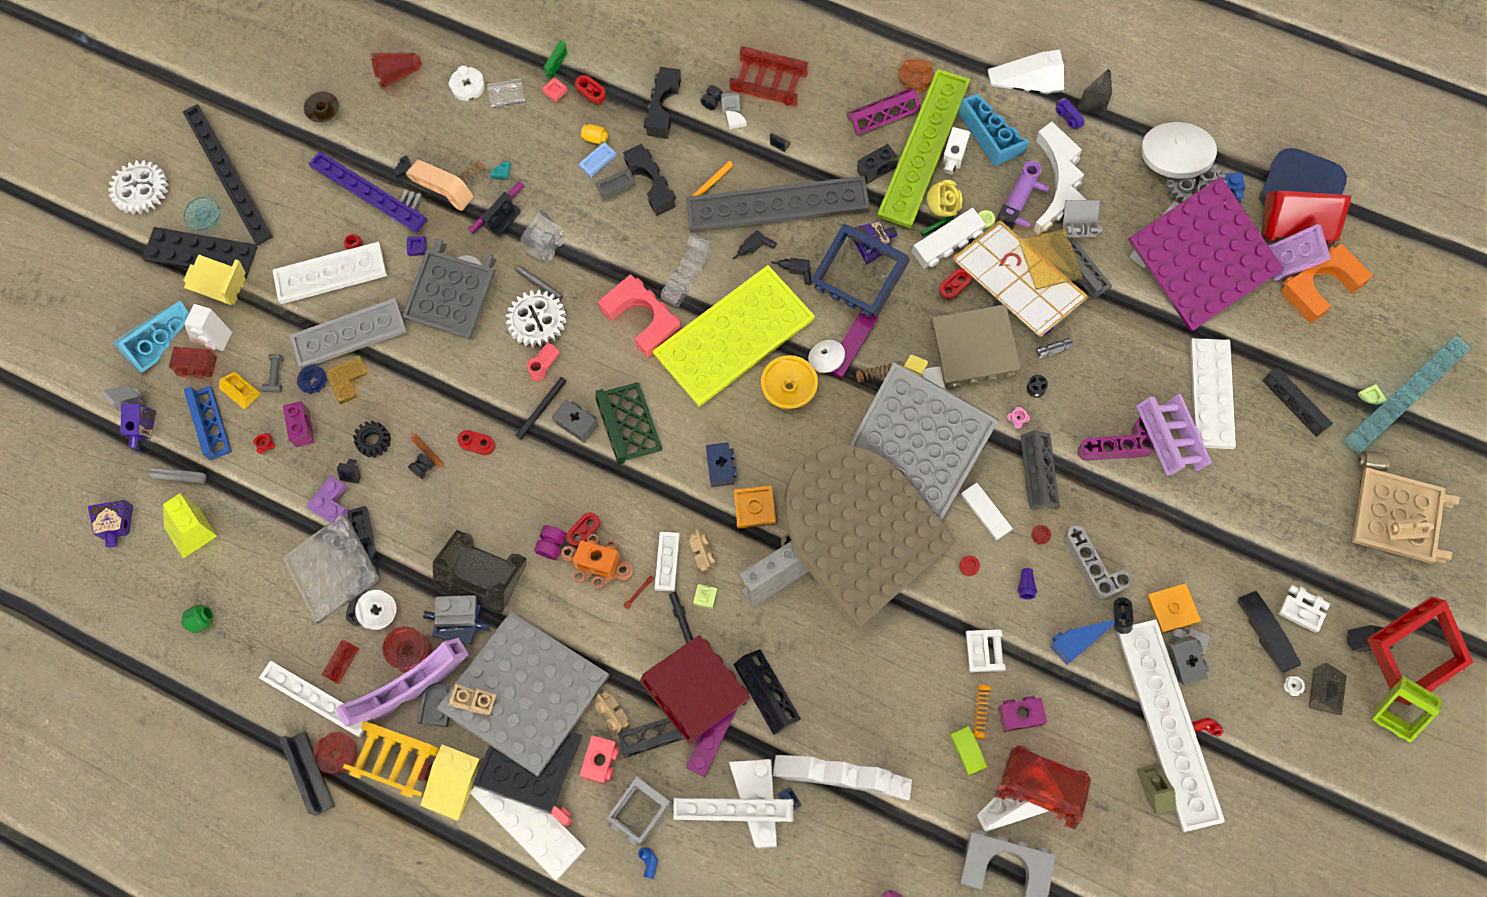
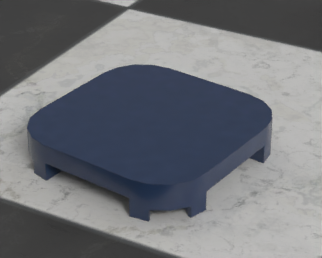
[1259,148,1347,206]

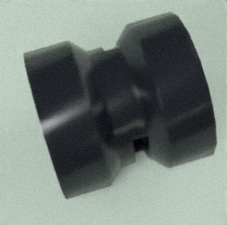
[700,85,724,111]
[408,453,435,479]

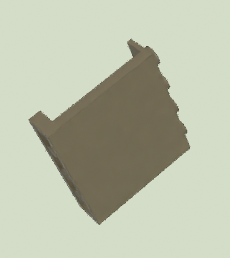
[930,304,1021,389]

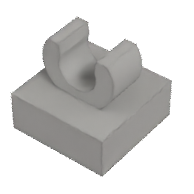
[721,92,740,113]

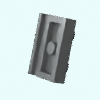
[417,683,453,727]

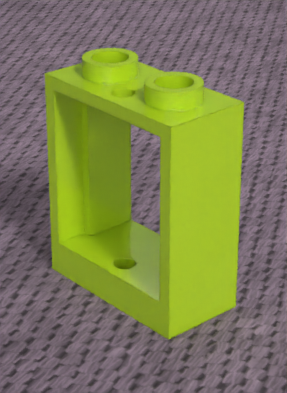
[1372,676,1443,743]

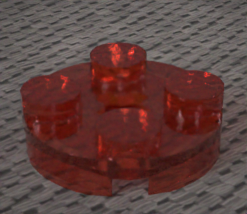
[314,732,357,774]

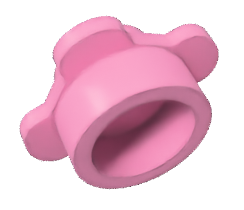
[1007,407,1030,429]

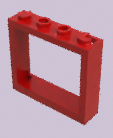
[1367,596,1474,706]

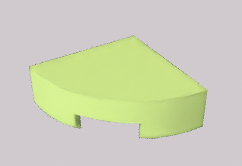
[1358,384,1387,404]

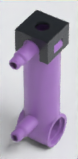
[996,161,1049,230]

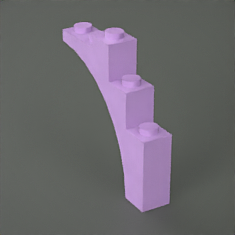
[336,638,469,727]

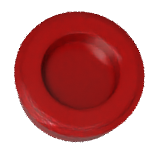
[959,556,980,576]

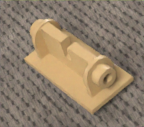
[1386,518,1434,540]
[689,530,718,572]
[594,691,630,735]

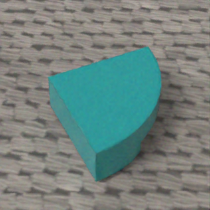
[490,161,511,180]

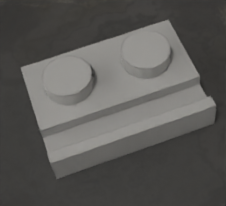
[434,595,477,627]

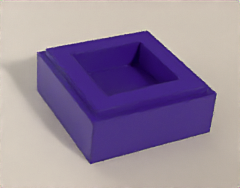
[407,236,427,256]

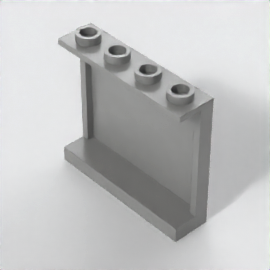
[739,542,809,608]

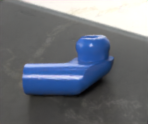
[638,847,658,879]

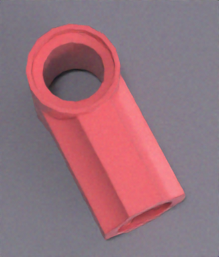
[527,344,560,381]

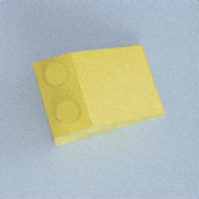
[421,744,483,821]

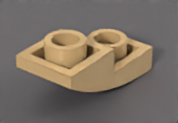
[448,684,496,715]

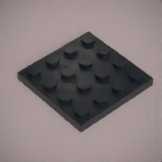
[473,731,582,814]

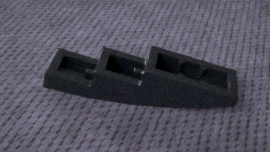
[347,506,380,586]
[1238,591,1301,673]

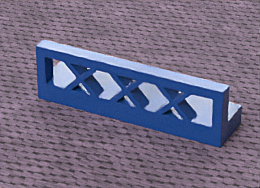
[184,386,232,460]

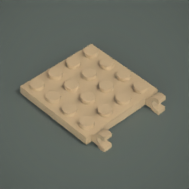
[1352,467,1460,564]

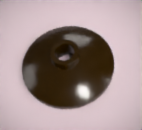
[304,91,339,123]

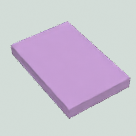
[1269,224,1331,282]

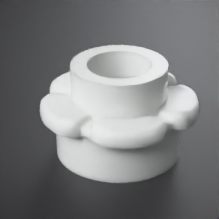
[1284,676,1305,696]

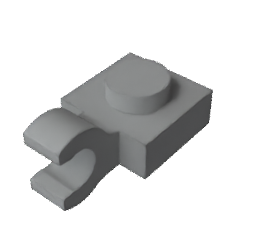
[1171,628,1210,656]

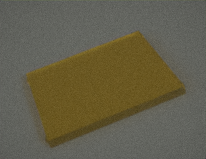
[1019,229,1083,290]

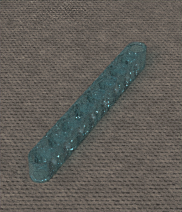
[1343,334,1472,455]

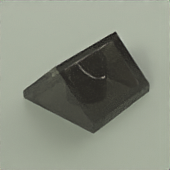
[1077,69,1112,113]
[1309,663,1347,715]

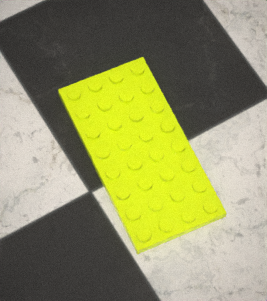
[652,265,815,407]

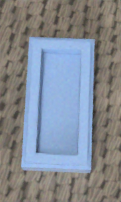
[578,142,617,178]

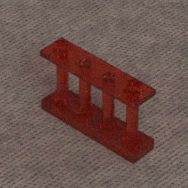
[729,46,808,107]

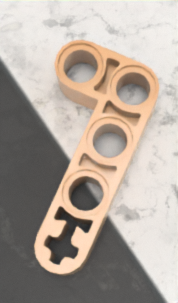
[406,160,474,211]

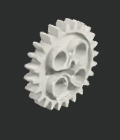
[108,160,169,215]
[506,290,566,348]

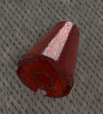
[371,53,422,88]

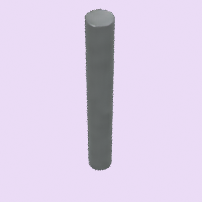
[516,266,563,300]

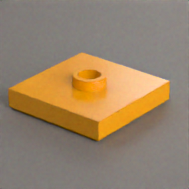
[734,485,776,528]
[1147,583,1201,634]

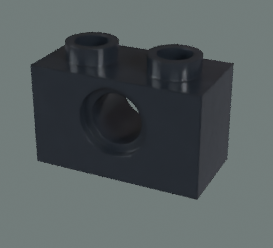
[857,144,898,185]

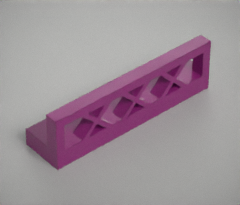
[846,88,921,135]

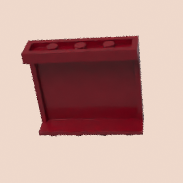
[640,635,750,745]

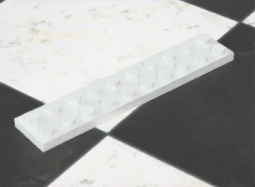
[1116,619,1225,833]

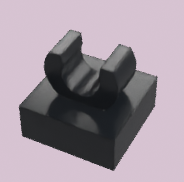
[337,459,361,484]

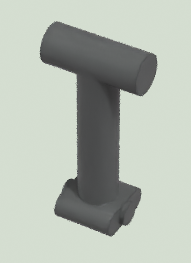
[261,354,284,392]

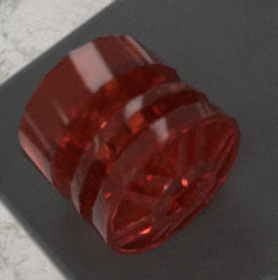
[382,626,433,673]

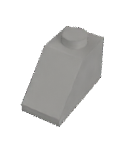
[101,385,146,412]

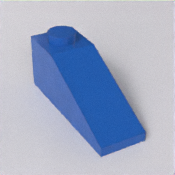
[1050,620,1115,665]

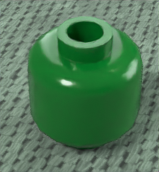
[181,604,213,633]

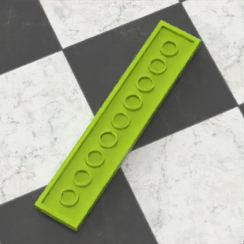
[877,69,971,229]

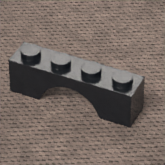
[644,67,682,139]
[623,143,676,216]

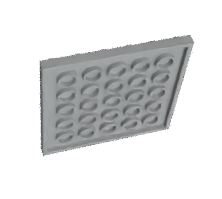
[850,362,999,521]
[437,612,609,776]

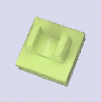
[693,584,717,609]

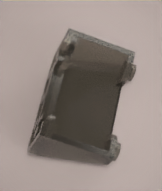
[433,530,527,613]

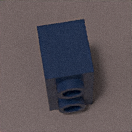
[706,442,737,487]

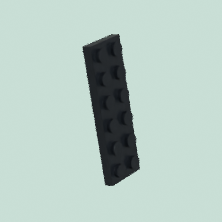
[142,227,258,279]

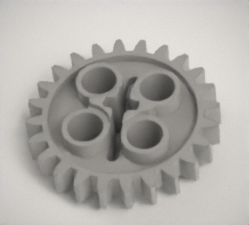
[1165,164,1227,202]

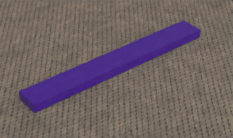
[308,151,428,234]

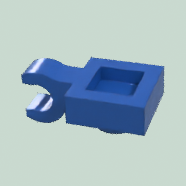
[1224,172,1246,203]

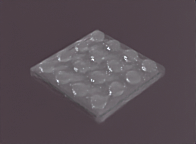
[282,514,380,624]

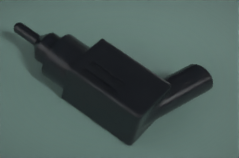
[733,230,777,260]
[771,258,812,285]

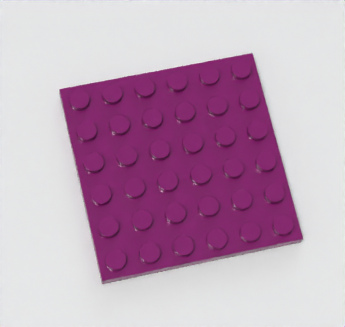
[1128,177,1284,332]

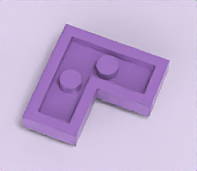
[306,476,348,527]

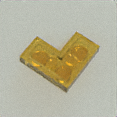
[325,356,368,405]

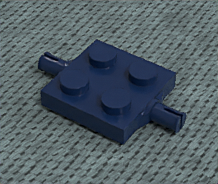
[423,605,491,645]

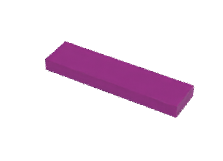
[830,311,878,379]

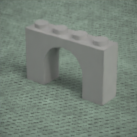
[958,830,1056,897]

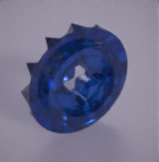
[297,365,328,394]

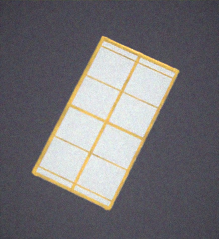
[953,221,1088,337]

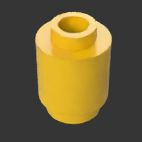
[581,124,608,145]

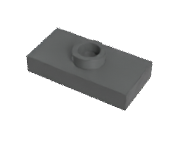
[595,169,635,200]

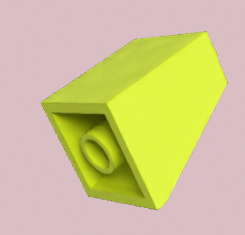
[163,493,217,558]

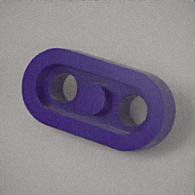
[1055,98,1085,130]

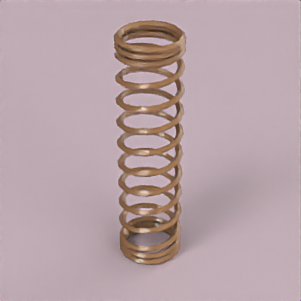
[458,161,485,184]
[856,360,904,383]

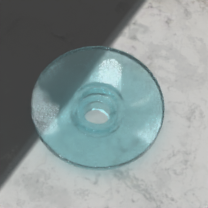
[184,197,220,230]

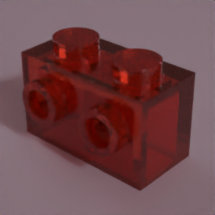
[169,347,217,378]

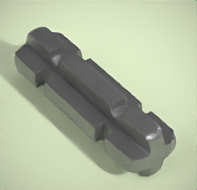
[1036,338,1074,358]

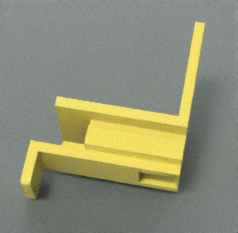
[183,255,246,305]

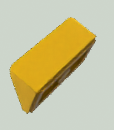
[219,371,260,409]

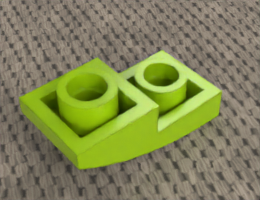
[949,726,987,775]

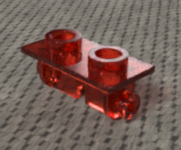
[321,640,359,684]

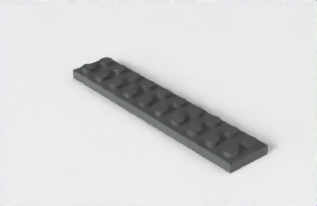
[686,176,870,233]

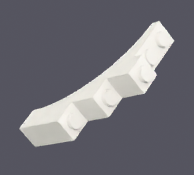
[1034,121,1086,235]
[773,755,912,800]

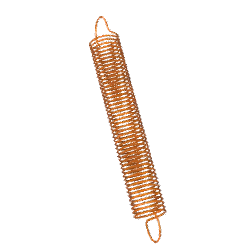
[408,432,446,470]

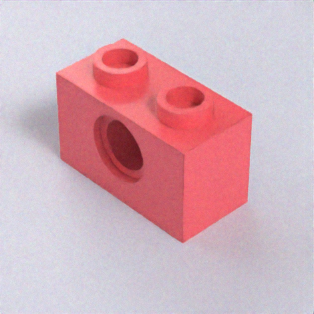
[580,735,619,785]

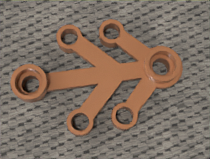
[560,534,633,589]

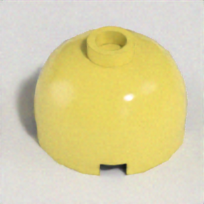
[927,180,963,217]

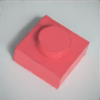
[542,78,567,102]
[551,806,573,827]

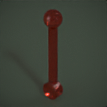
[624,576,654,609]

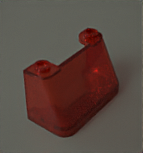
[994,745,1091,830]

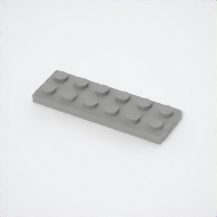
[290,298,407,370]

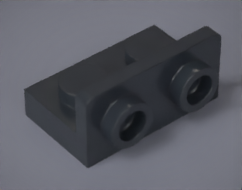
[481,192,521,237]

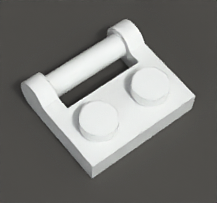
[966,630,1006,673]

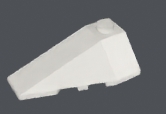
[988,50,1064,94]
[977,758,1066,832]

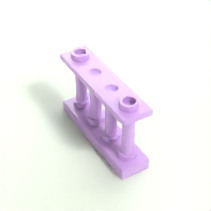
[1136,394,1212,476]

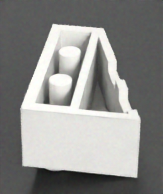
[184,304,232,351]

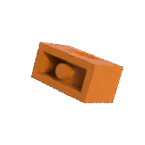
[572,540,620,579]

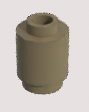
[1357,451,1390,471]

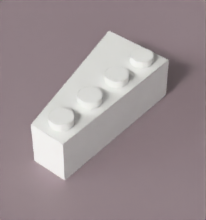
[729,759,777,849]

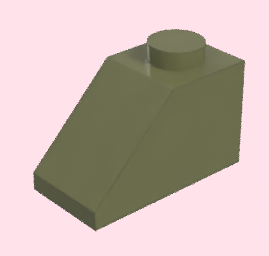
[1137,764,1176,815]

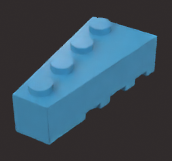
[958,94,1030,167]

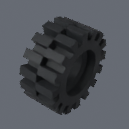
[353,421,391,458]

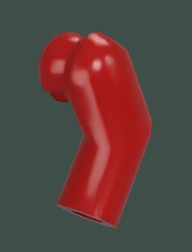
[1192,717,1223,737]

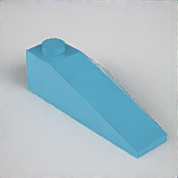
[112,301,189,373]

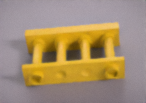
[343,721,439,798]

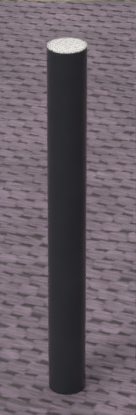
[515,377,567,440]

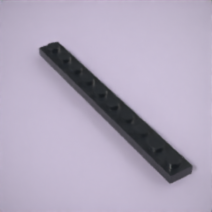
[183,104,273,246]

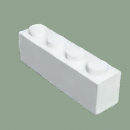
[911,208,986,269]

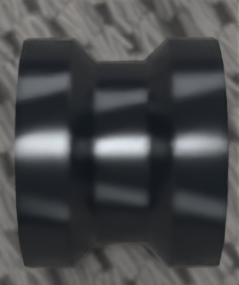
[1027,375,1048,398]

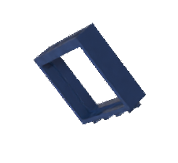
[811,223,910,318]

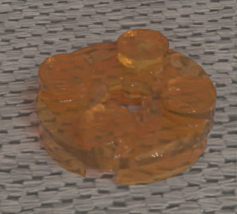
[899,59,934,92]

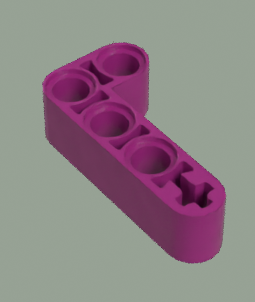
[1078,417,1155,461]

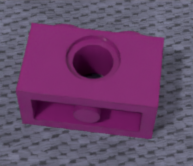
[283,401,315,447]
[998,696,1047,732]

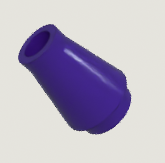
[1017,568,1037,599]

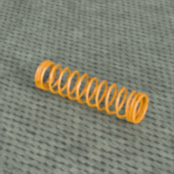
[973,684,991,739]

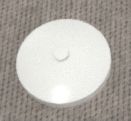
[1141,122,1217,179]

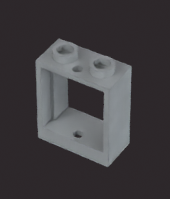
[607,777,672,845]

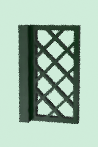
[595,382,662,465]

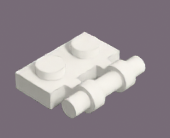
[1278,585,1330,633]

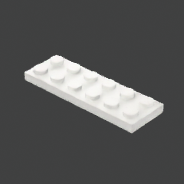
[273,242,387,304]
[1190,338,1236,449]
[470,787,586,881]

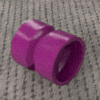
[534,525,567,560]

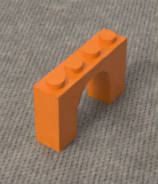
[1280,243,1373,324]

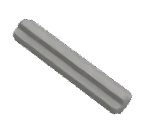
[149,467,207,484]

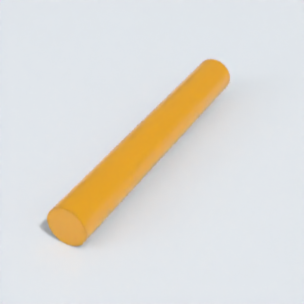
[692,161,734,197]

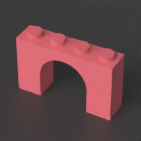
[598,274,681,358]

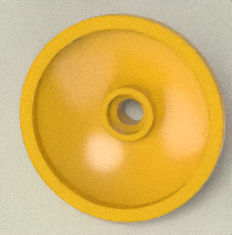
[761,355,818,410]

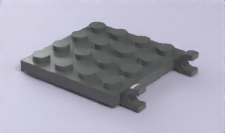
[402,238,497,339]

